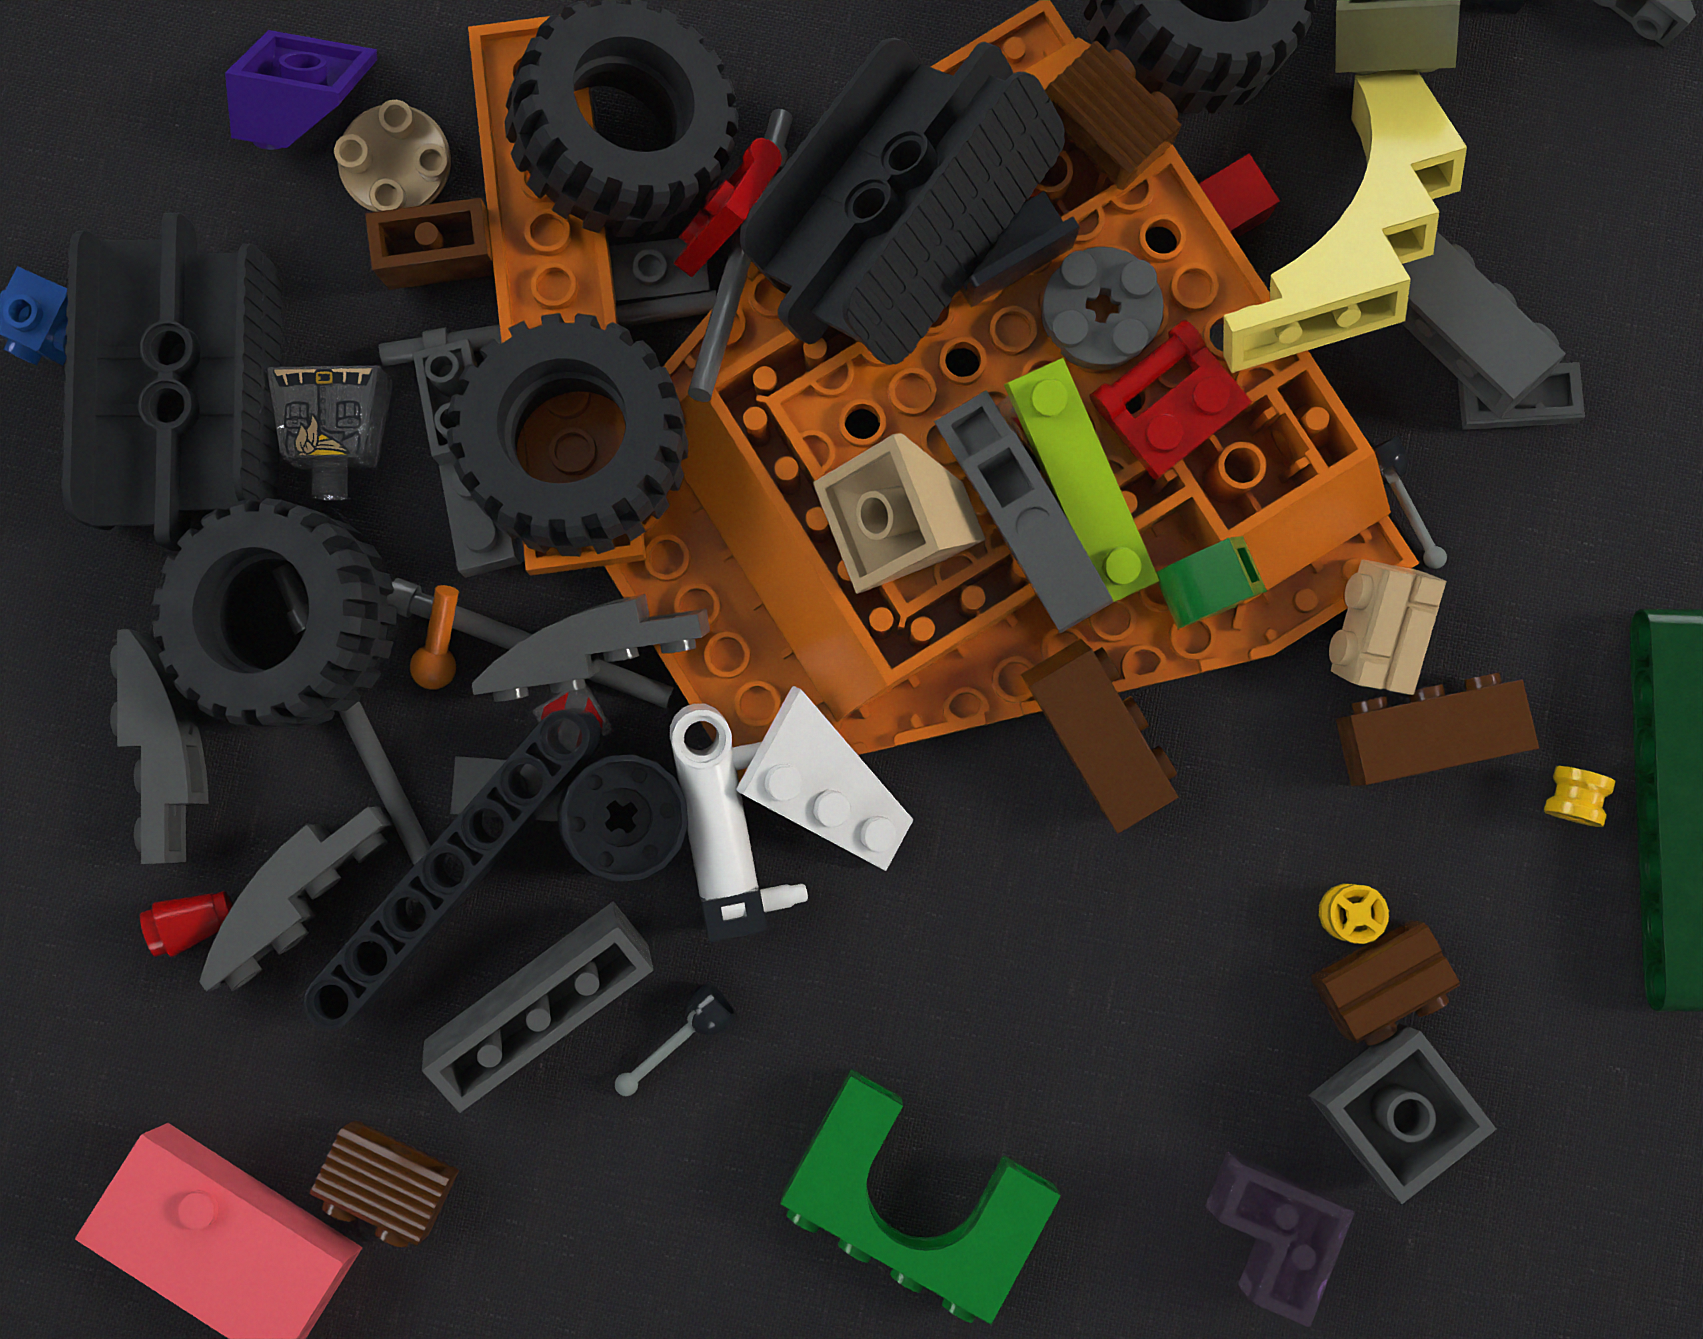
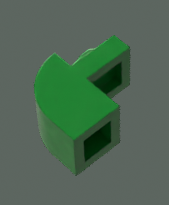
[1156,536,1267,630]

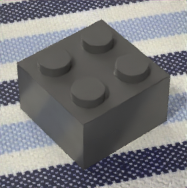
[1308,1024,1497,1204]

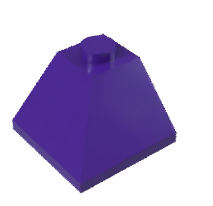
[225,30,377,150]

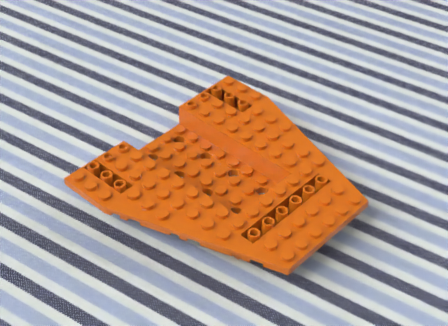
[604,0,1419,783]

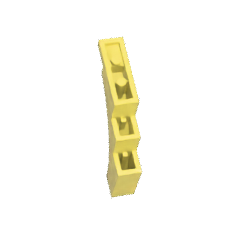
[1223,70,1467,373]

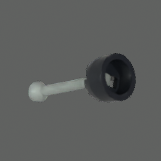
[1372,436,1447,569]
[615,982,738,1096]

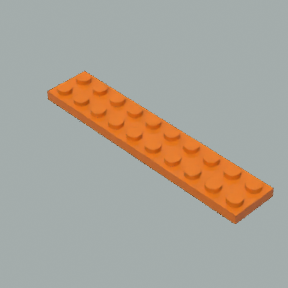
[468,16,646,576]

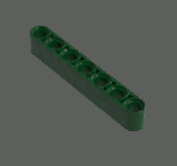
[1630,609,1703,1012]

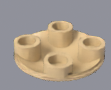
[334,99,451,212]

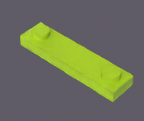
[1004,358,1160,602]

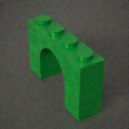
[780,1069,1061,1325]

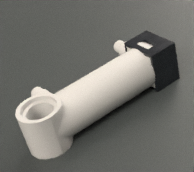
[670,703,808,942]

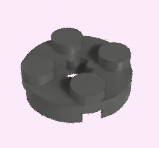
[1041,247,1164,370]

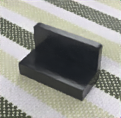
[960,191,1080,308]

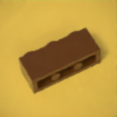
[1021,638,1179,834]
[1336,672,1539,786]

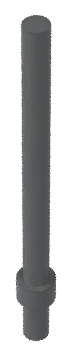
[688,109,793,402]
[379,290,717,366]
[271,563,431,866]
[386,578,675,709]

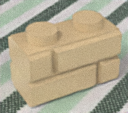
[1329,559,1446,695]

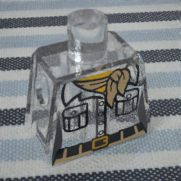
[268,365,392,500]

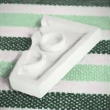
[736,686,913,871]

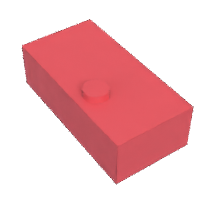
[75,1123,363,1339]

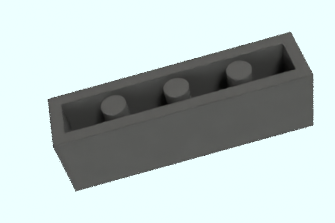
[1401,232,1566,418]
[422,901,654,1113]

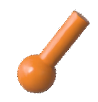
[410,585,459,690]

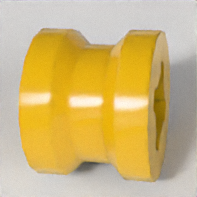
[1544,766,1615,827]
[1319,883,1389,944]

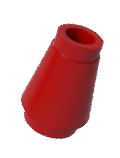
[140,891,233,957]

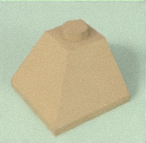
[813,433,985,594]

